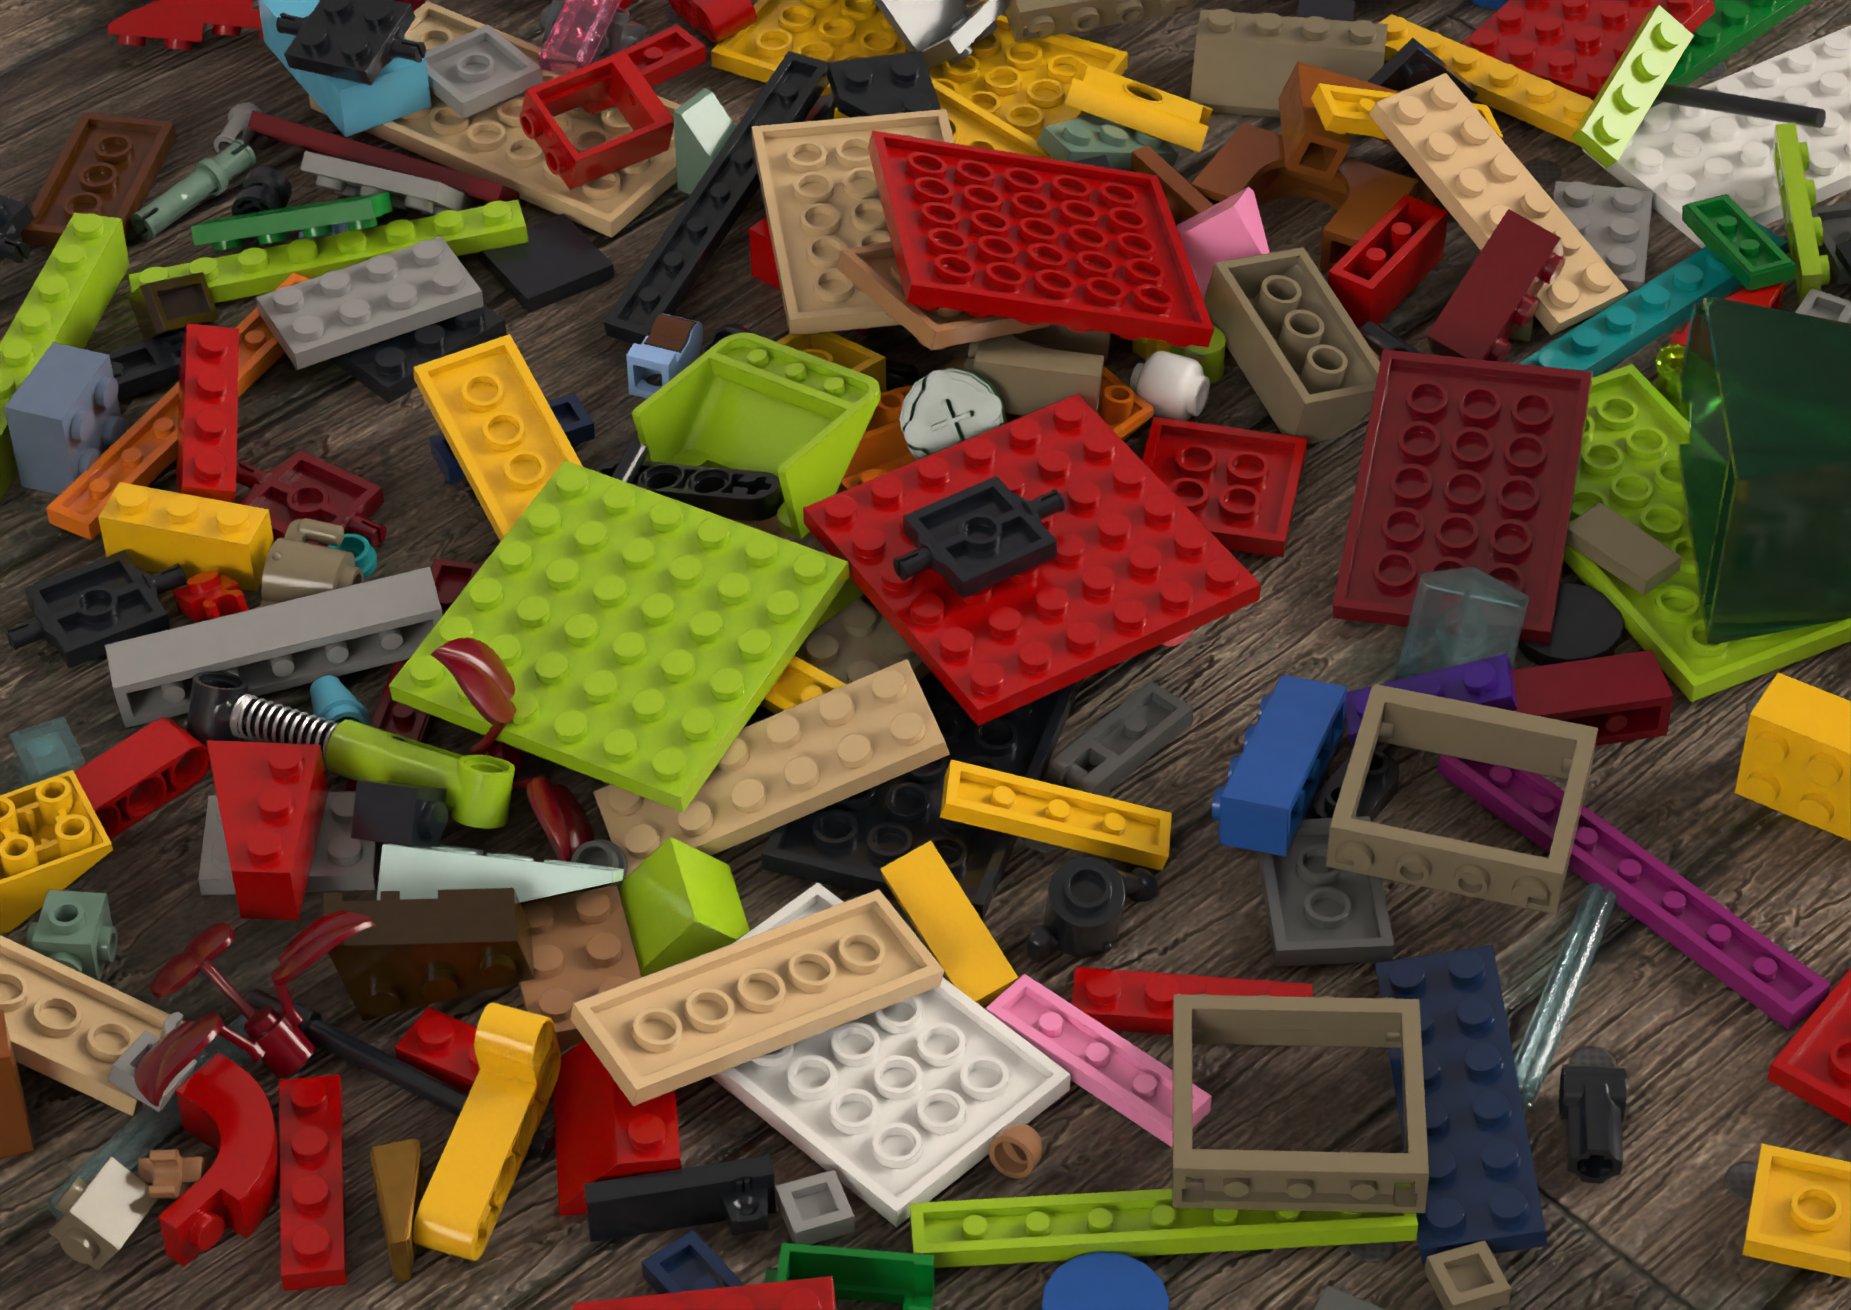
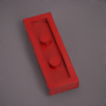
[581,24,706,115]

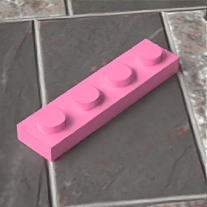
[986,974,1212,1147]

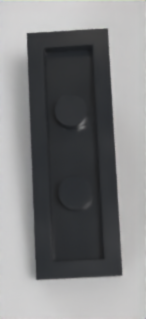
[584,1155,776,1242]

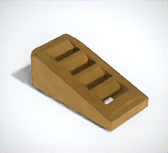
[370,1139,425,1282]

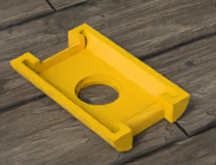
[1064,61,1213,153]

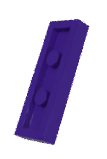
[1346,654,1517,747]

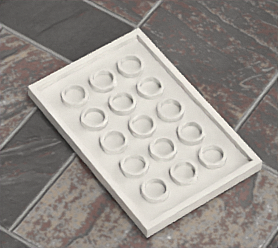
[711,882,1071,1227]

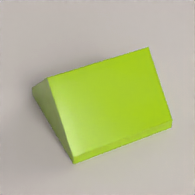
[618,837,750,977]

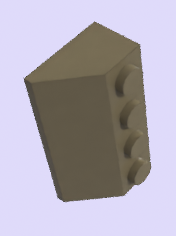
[1190,9,1388,118]
[1204,247,1380,444]

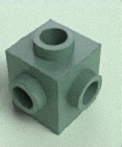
[26,890,117,981]

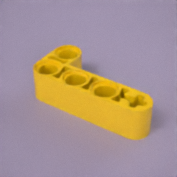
[413,1002,561,1261]

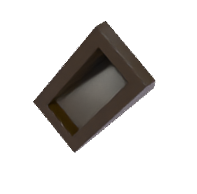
[128,272,220,341]

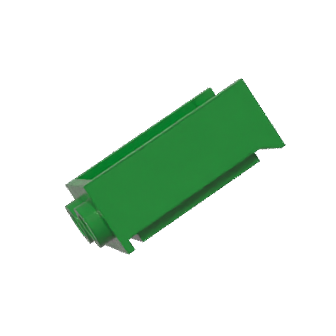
[764,1243,935,1310]

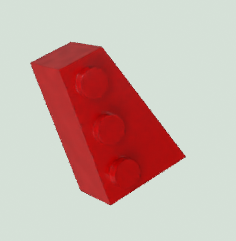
[206,740,328,921]

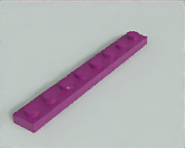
[1438,755,1831,1030]

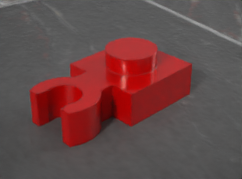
[172,571,248,622]

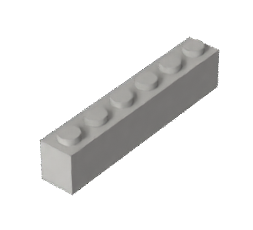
[105,567,443,728]

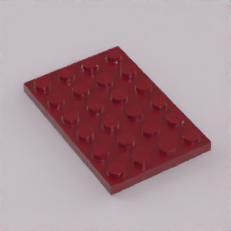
[1333,349,1593,643]

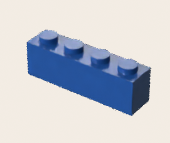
[1212,675,1347,857]

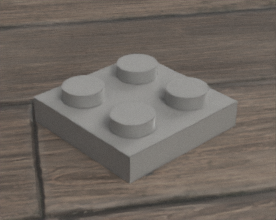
[424,24,543,119]

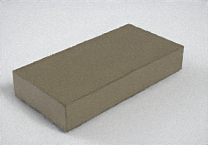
[1567,503,1682,595]

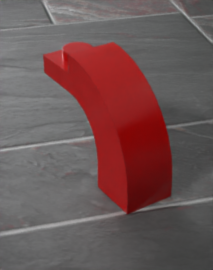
[158,1052,280,1267]

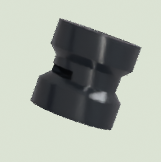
[231,167,292,215]

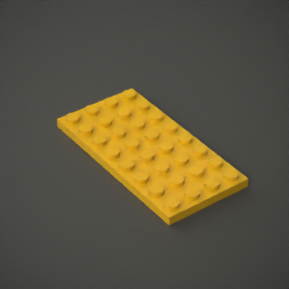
[711,0,1128,141]

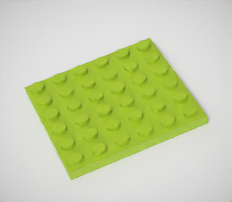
[389,460,850,813]

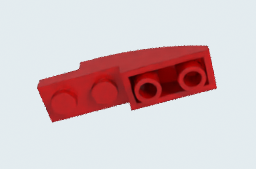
[107,0,264,51]

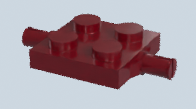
[236,450,387,547]

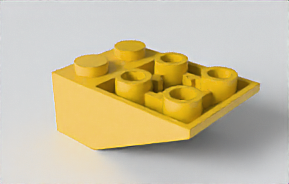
[0,770,113,935]

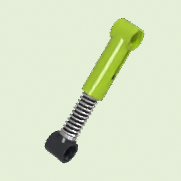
[187,672,515,829]

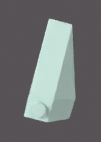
[376,844,624,903]

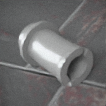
[213,102,263,154]

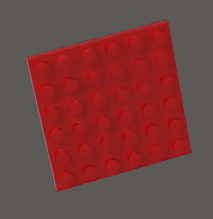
[868,130,1214,347]
[803,394,1261,726]

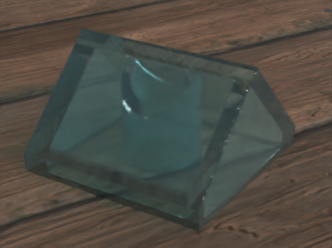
[1396,567,1529,679]

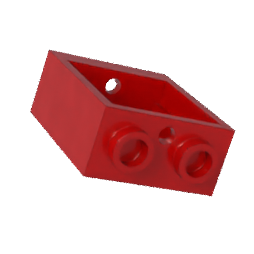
[519,51,674,190]

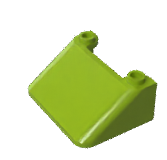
[632,333,881,539]

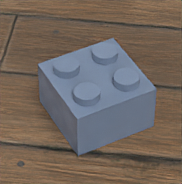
[4,342,126,495]

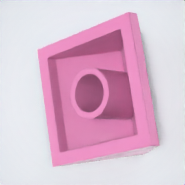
[1176,187,1270,300]

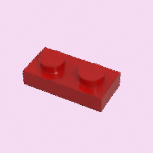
[395,1007,480,1094]

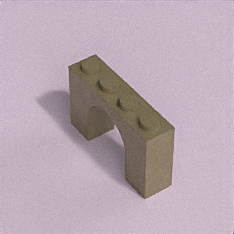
[964,324,1112,416]

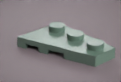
[1037,114,1179,170]

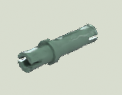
[130,139,256,241]

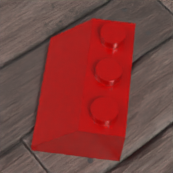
[553,1039,681,1216]

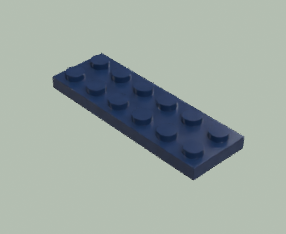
[1375,945,1548,1265]

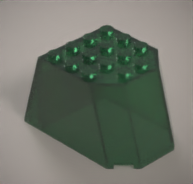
[1678,297,1851,644]

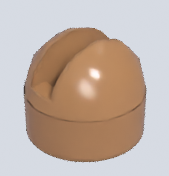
[989,1123,1044,1179]

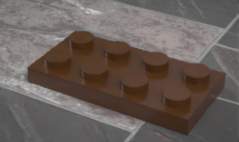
[20,112,177,248]

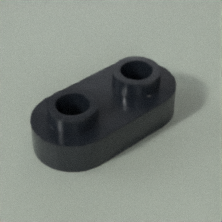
[1312,750,1399,822]

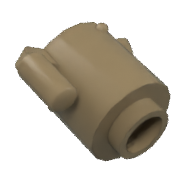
[254,518,363,609]

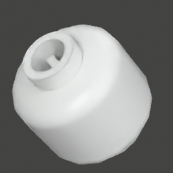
[1129,351,1210,421]

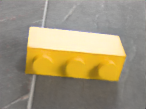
[98,482,274,592]

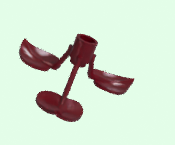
[431,638,595,862]
[134,910,376,1107]

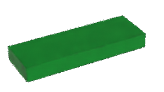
[1682,194,1796,291]

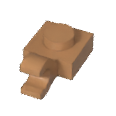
[138,1149,211,1199]

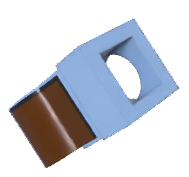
[626,313,703,399]

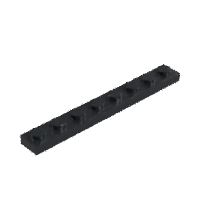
[603,51,829,344]

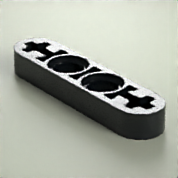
[594,459,784,521]

